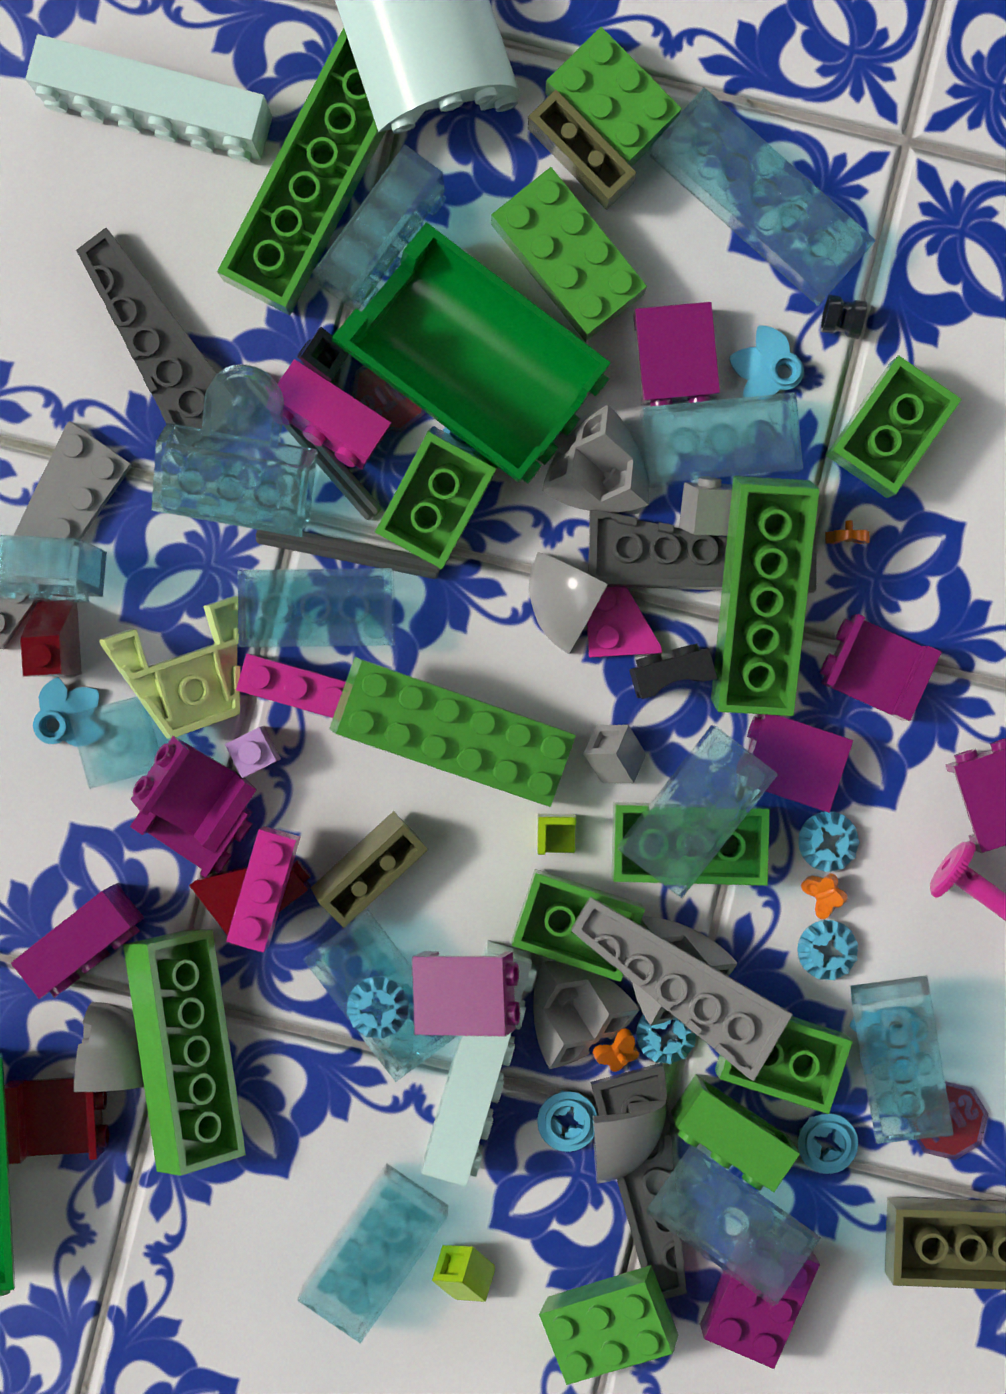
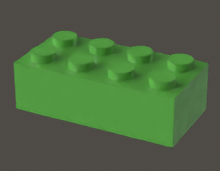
[491,167,647,342]
[611,802,770,886]

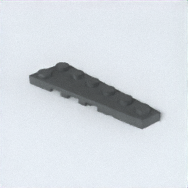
[76,228,245,456]
[588,510,816,593]
[590,1063,687,1299]

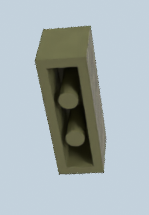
[528,90,637,210]
[311,811,428,928]

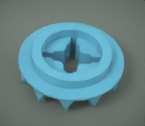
[798,812,860,872]
[797,920,858,980]
[347,976,409,1039]
[636,1015,696,1065]
[537,1090,597,1152]
[797,1113,858,1174]

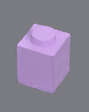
[225,726,281,778]

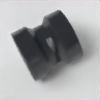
[820,294,867,339]

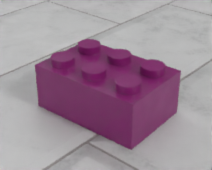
[11,883,144,999]
[700,1222,820,1369]

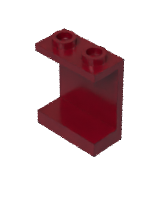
[4,1077,109,1164]

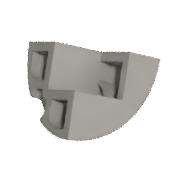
[542,405,649,512]
[529,552,608,654]
[632,917,738,1026]
[533,961,639,1069]
[74,1002,144,1092]
[593,1100,666,1184]

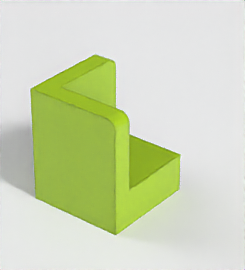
[537,814,577,855]
[432,1245,495,1302]

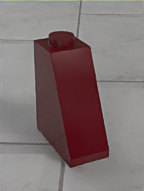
[20,599,82,677]
[189,859,311,946]

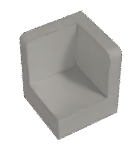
[584,725,645,783]

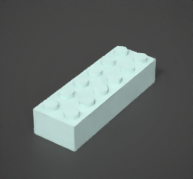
[25,34,273,162]
[421,941,537,1187]

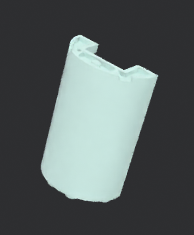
[335,0,520,134]

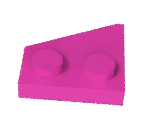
[587,587,662,657]

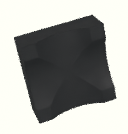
[629,643,717,699]

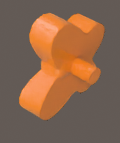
[825,520,870,544]
[801,873,848,919]
[593,1028,639,1072]

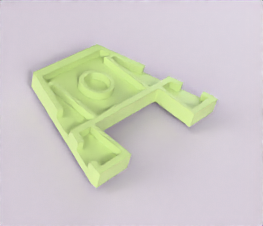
[99,596,241,739]

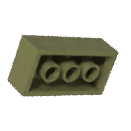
[884,1197,1006,1290]

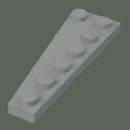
[0,421,133,649]
[571,896,792,1081]

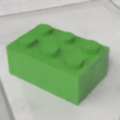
[545,27,682,167]
[825,355,962,498]
[375,426,498,569]
[511,869,645,982]
[715,1016,853,1114]
[671,1074,800,1192]
[539,1265,679,1385]

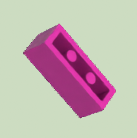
[266,359,391,470]
[236,654,346,718]
[226,826,301,953]

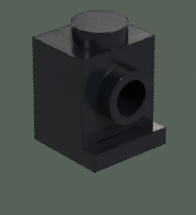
[297,327,349,382]

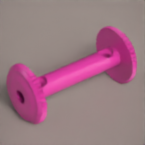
[930,841,1006,921]

